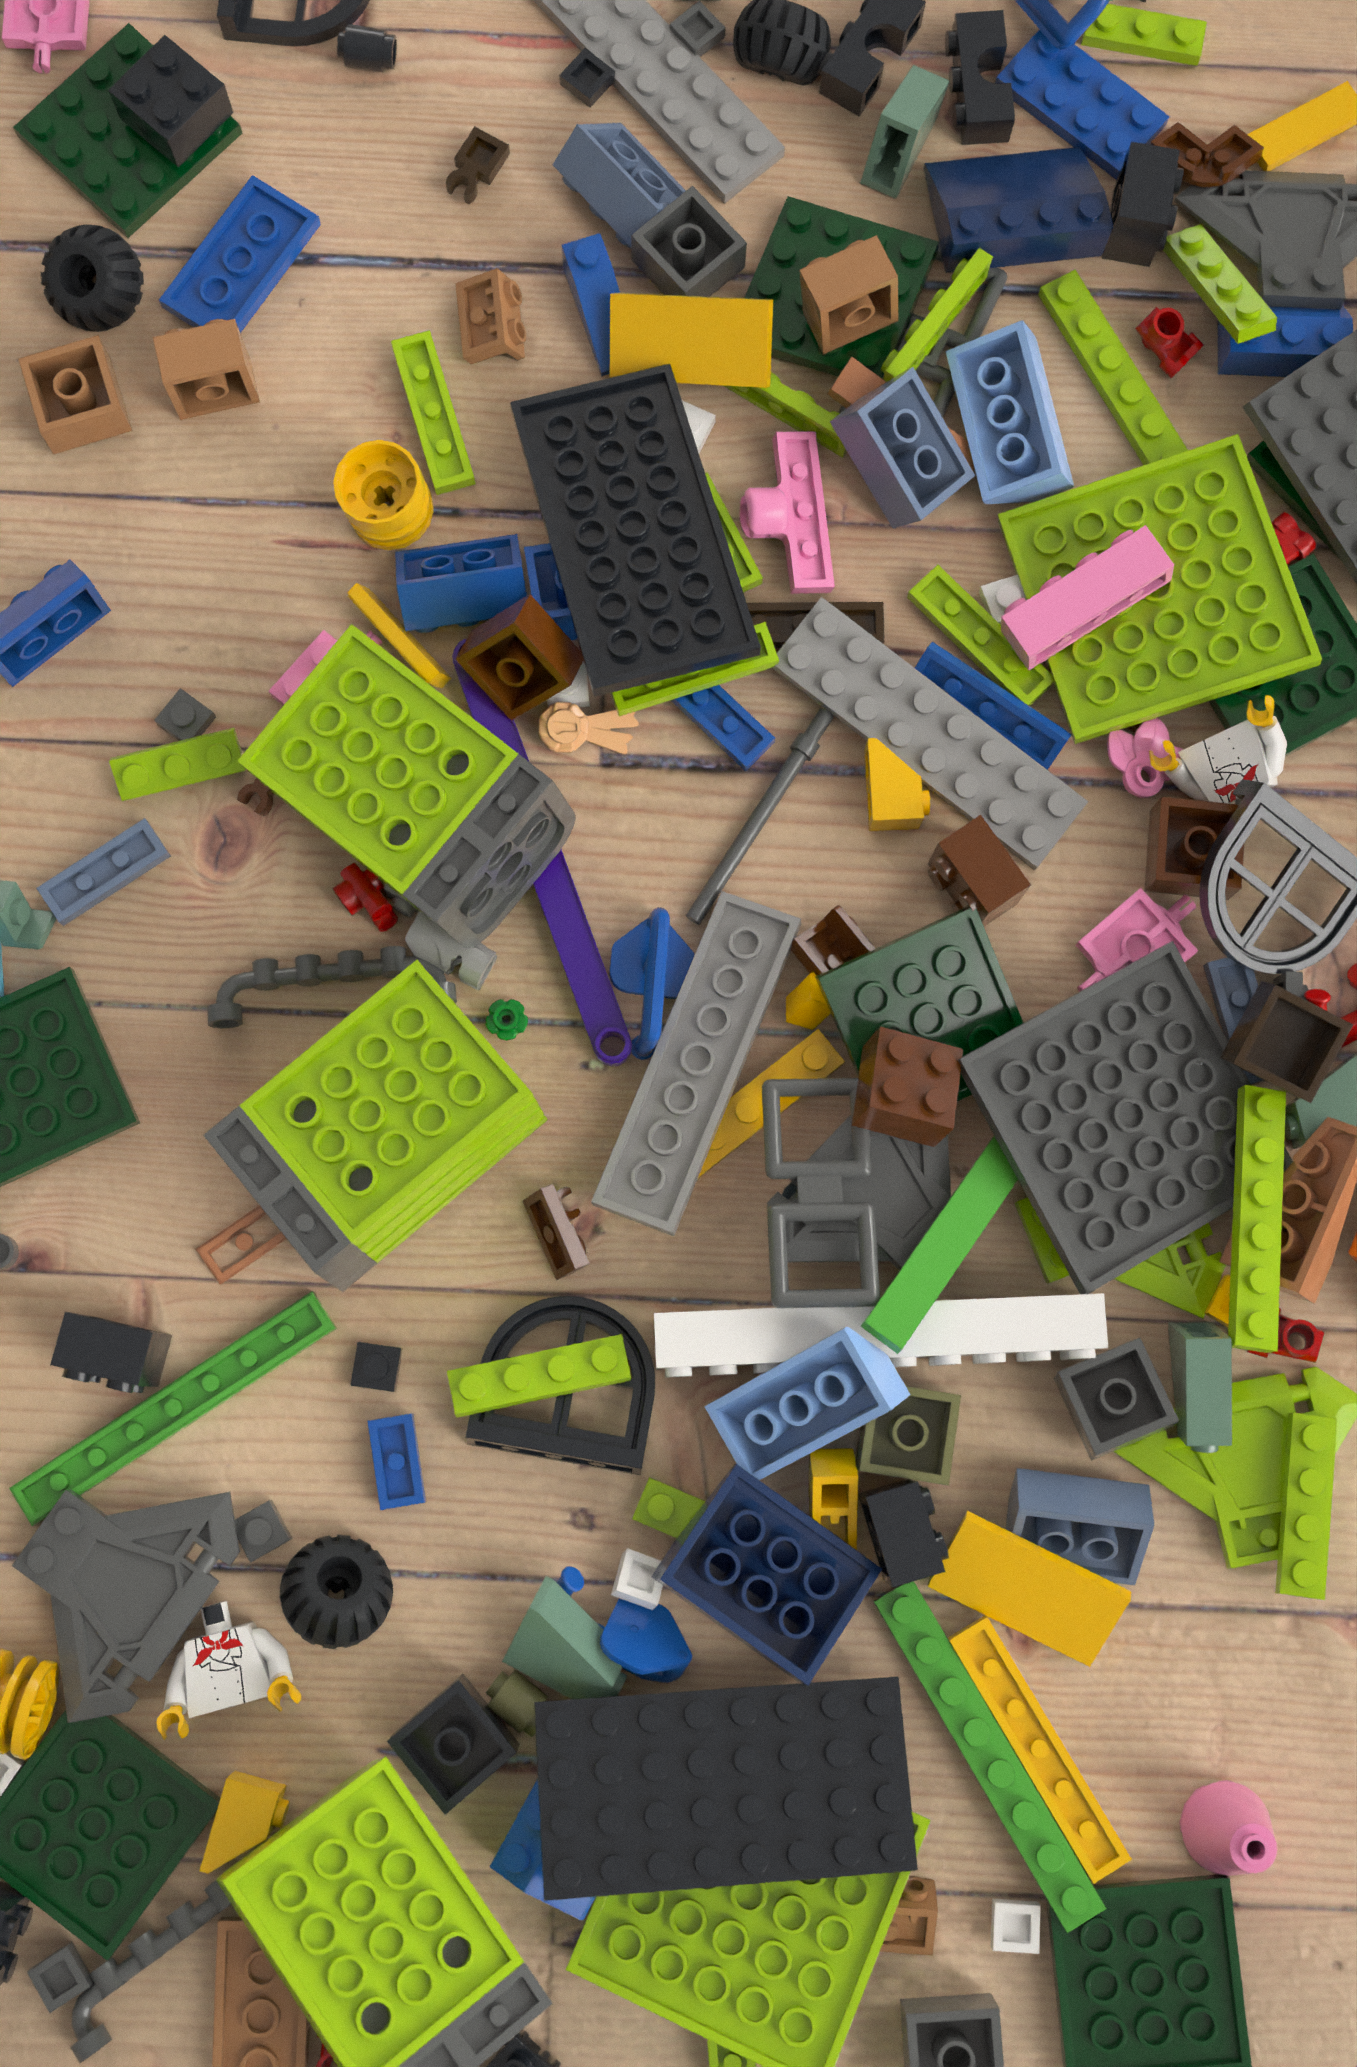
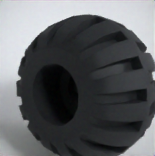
[733,0,831,85]
[41,224,144,332]
[280,1535,393,1649]

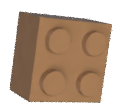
[800,235,898,354]
[152,319,260,420]
[18,335,133,454]

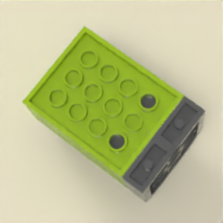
[238,624,576,948]
[203,960,548,1292]
[216,1756,553,2067]

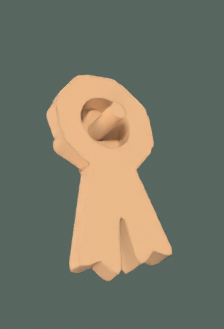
[538,702,639,755]

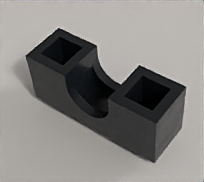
[818,0,926,117]
[945,10,1015,145]

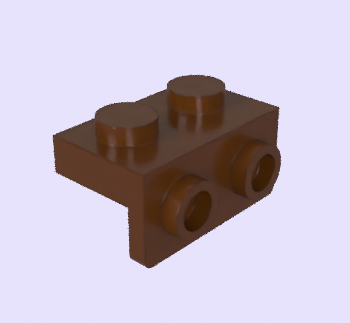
[791,905,876,976]

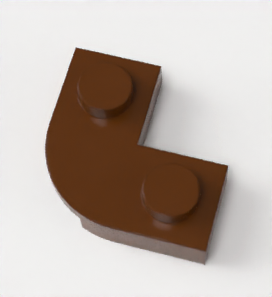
[1150,122,1264,187]

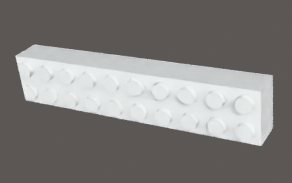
[654,1293,1108,1378]

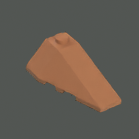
[1219,1117,1357,1304]

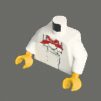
[1149,695,1287,804]
[156,1601,301,1740]

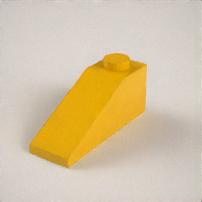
[808,1448,858,1550]

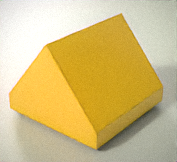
[786,972,831,1030]

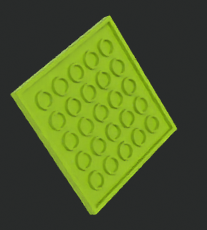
[998,434,1322,744]
[566,1811,931,2067]

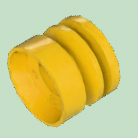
[333,440,434,551]
[0,1648,60,1760]

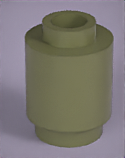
[485,1669,548,1737]

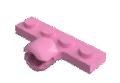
[740,431,835,594]

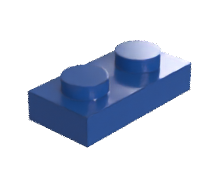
[368,1413,426,1510]

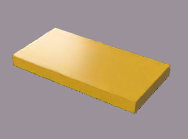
[610,293,773,388]
[927,1511,1131,1667]

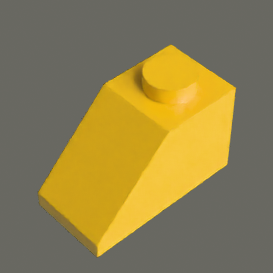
[864,738,930,831]
[199,1771,290,1874]

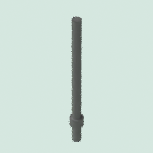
[686,708,834,925]

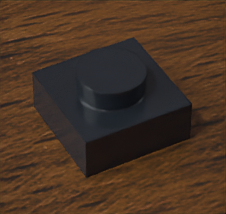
[559,48,616,108]
[350,1342,403,1392]

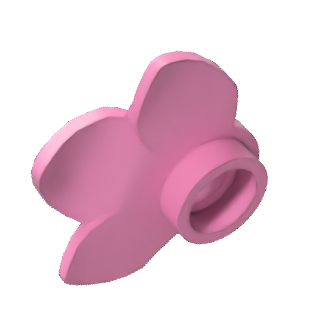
[1107,718,1184,798]

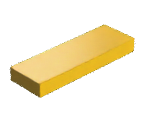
[1247,81,1357,171]
[347,583,452,688]

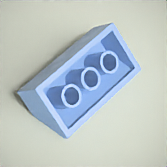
[946,320,1074,504]
[704,1326,910,1480]

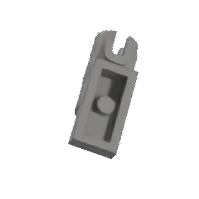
[384,884,497,990]

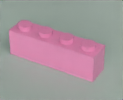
[1001,525,1174,671]

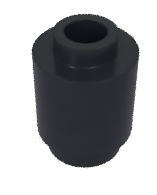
[337,24,397,72]

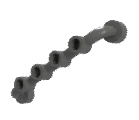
[207,946,457,1029]
[70,1880,232,2063]

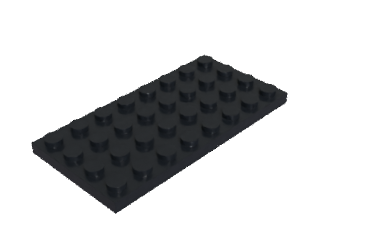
[510,364,761,697]
[534,1676,918,1901]

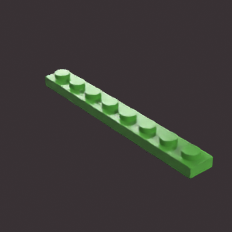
[873,1581,1107,1933]

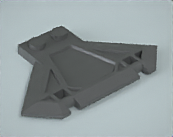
[1174,170,1357,309]
[767,1114,985,1270]
[12,1489,240,1723]

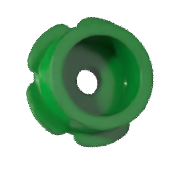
[485,999,528,1041]

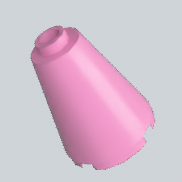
[1180,1780,1277,1876]

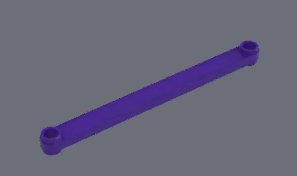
[452,639,632,1067]

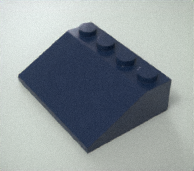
[924,147,1114,273]
[651,1464,882,1686]

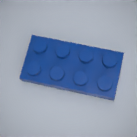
[995,29,1170,180]
[159,175,321,333]

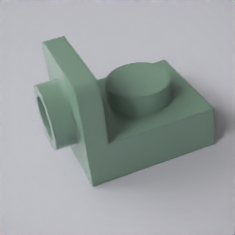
[0,880,56,949]

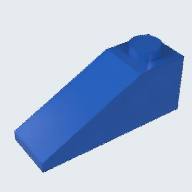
[561,233,620,376]

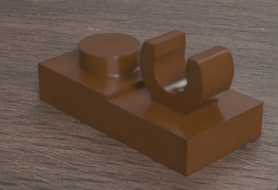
[523,1184,590,1280]

